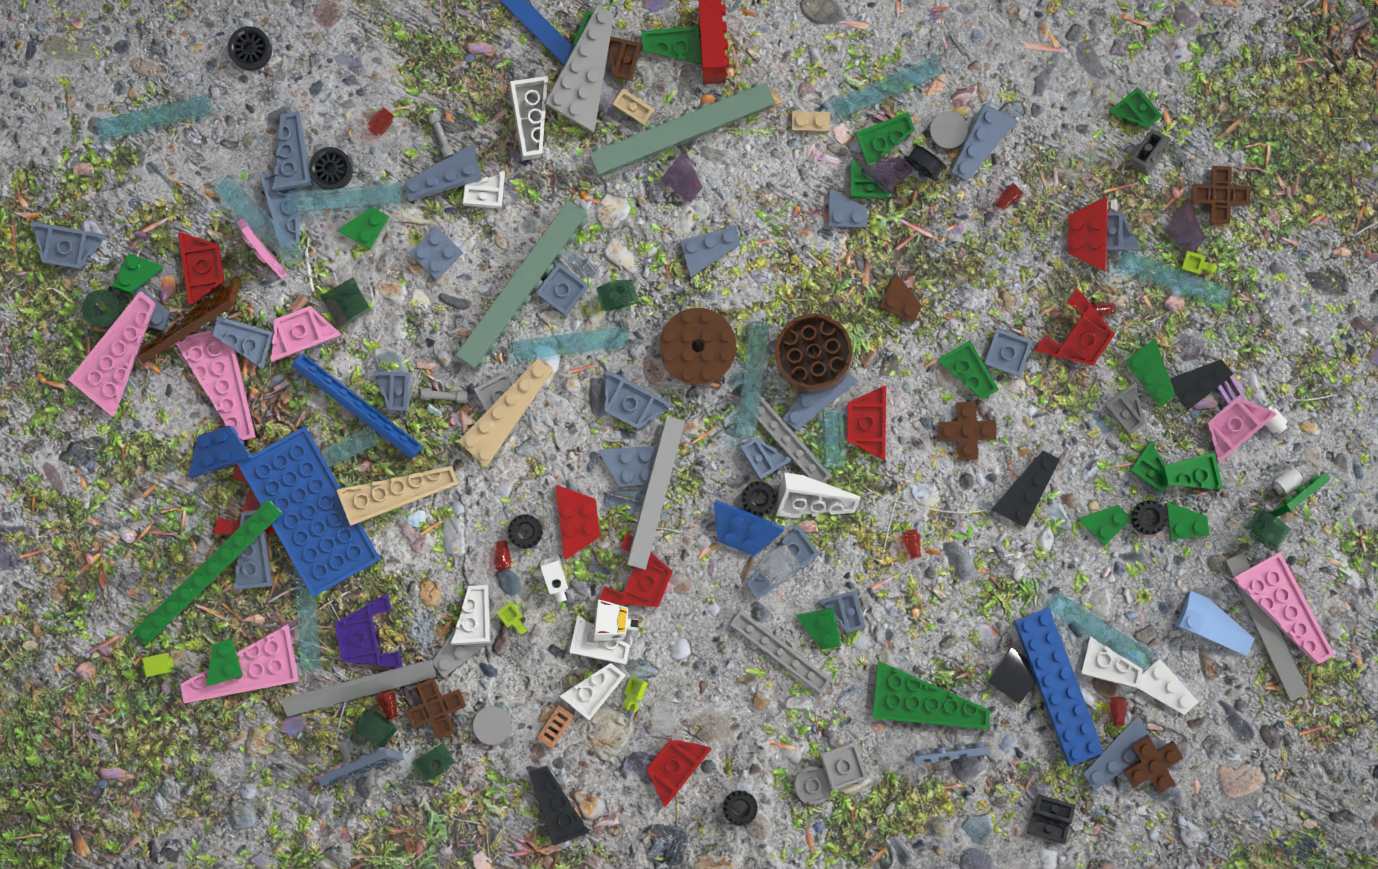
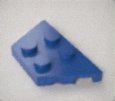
[188,425,253,478]
[714,499,785,556]

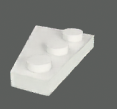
[451,585,490,645]
[569,615,630,665]
[1081,636,1143,689]
[1138,658,1198,715]
[560,663,626,720]

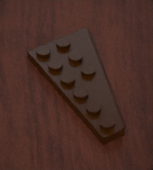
[138,275,242,363]

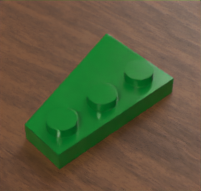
[641,26,702,65]
[1161,452,1223,489]

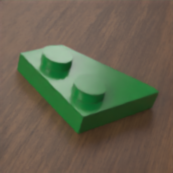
[851,161,889,199]
[1130,441,1167,493]
[797,608,841,650]

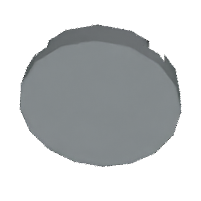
[930,111,968,149]
[473,706,512,745]
[794,766,831,805]

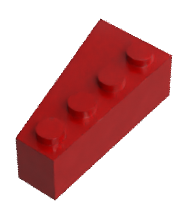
[698,0,729,84]

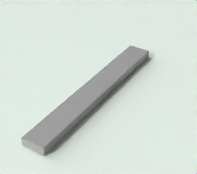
[626,416,685,570]
[1225,552,1308,701]
[281,660,437,717]

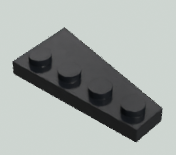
[991,450,1060,527]
[528,766,590,846]

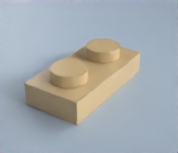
[613,89,655,126]
[792,111,830,132]

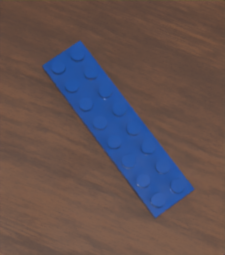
[1013,608,1104,766]

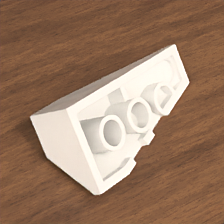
[776,473,860,518]

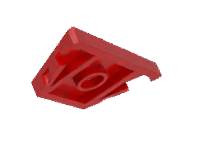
[1068,197,1108,271]
[178,232,225,306]
[847,386,886,460]
[556,485,600,559]
[647,738,712,808]

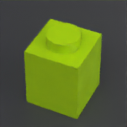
[142,653,174,677]

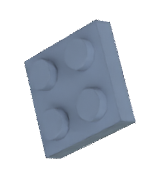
[409,226,463,280]
[536,263,590,317]
[984,328,1033,377]

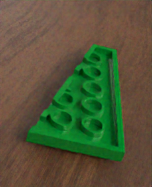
[872,660,990,729]

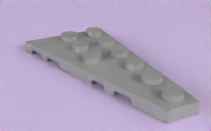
[544,5,614,133]

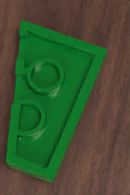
[855,112,915,168]
[1125,338,1175,407]
[937,340,999,400]
[1268,473,1330,519]

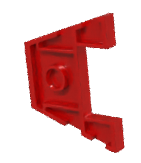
[1035,288,1115,366]
[213,464,275,534]
[599,533,673,607]

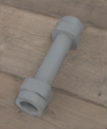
[428,112,454,158]
[421,388,468,404]

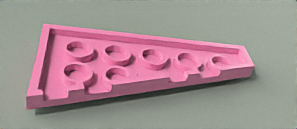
[68,291,156,417]
[175,330,256,441]
[1231,552,1334,664]
[180,624,299,703]

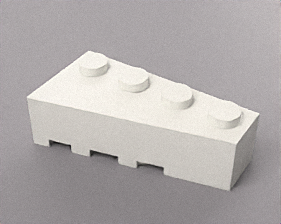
[509,76,548,161]

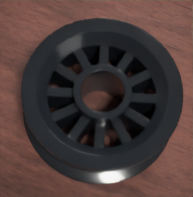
[228,26,272,71]
[904,144,947,181]
[309,147,353,191]

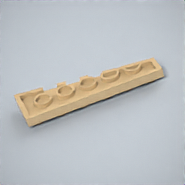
[459,358,552,467]
[337,466,459,526]

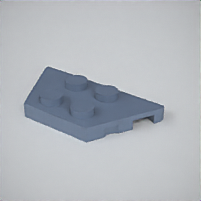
[31,222,106,269]
[605,369,672,430]
[599,445,658,487]

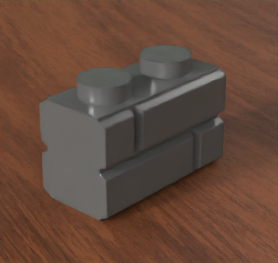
[1130,129,1170,176]

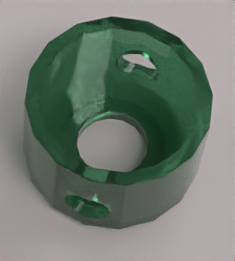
[597,279,638,311]
[82,290,125,330]
[1245,508,1290,550]
[353,707,398,747]
[411,742,456,783]

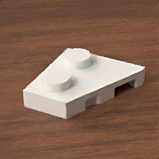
[463,171,505,209]

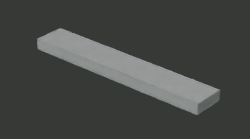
[742,390,832,483]
[729,609,832,694]

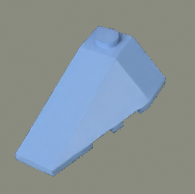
[1175,591,1254,656]

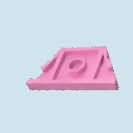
[237,217,288,279]
[270,306,341,362]
[1208,397,1277,462]

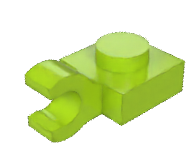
[1181,251,1217,275]
[496,601,528,635]
[622,676,648,712]

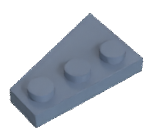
[680,226,741,278]
[212,317,273,369]

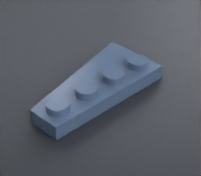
[272,111,311,192]
[404,144,482,201]
[260,172,300,249]
[234,510,273,590]
[1082,715,1159,790]
[911,742,991,765]
[318,747,404,786]

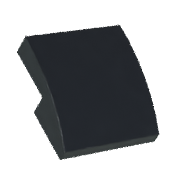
[988,648,1036,704]
[1027,794,1076,845]

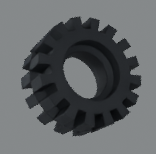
[741,481,776,516]
[1131,500,1168,535]
[507,514,543,549]
[723,790,758,826]

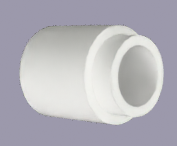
[1265,406,1288,434]
[1274,468,1303,496]

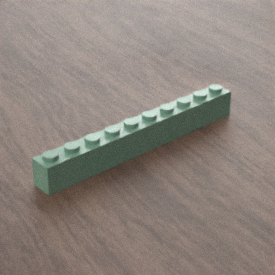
[590,82,775,178]
[456,200,588,369]

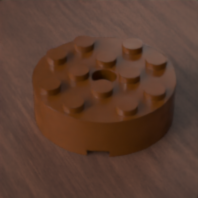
[659,308,736,386]
[775,313,853,394]

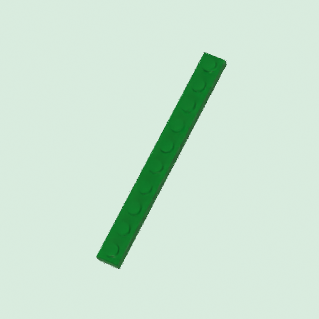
[132,499,283,646]

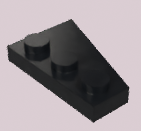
[1170,359,1233,410]

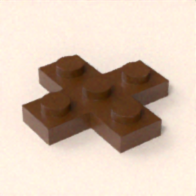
[1191,166,1250,224]
[938,402,997,460]
[406,678,467,739]
[1123,735,1183,794]

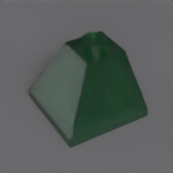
[320,277,372,329]

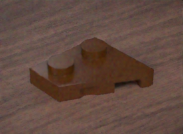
[609,36,643,81]
[879,274,922,324]

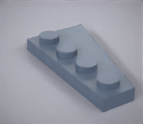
[949,104,1017,181]
[782,373,858,431]
[746,523,820,600]

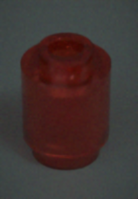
[367,107,395,136]

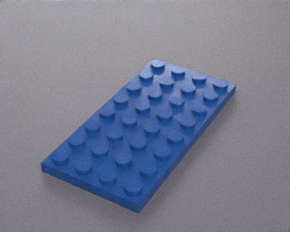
[238,426,381,598]

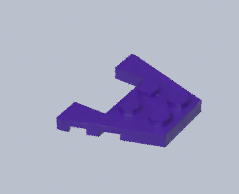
[335,594,403,668]

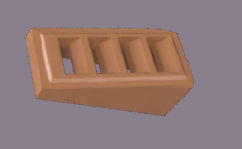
[537,705,575,749]

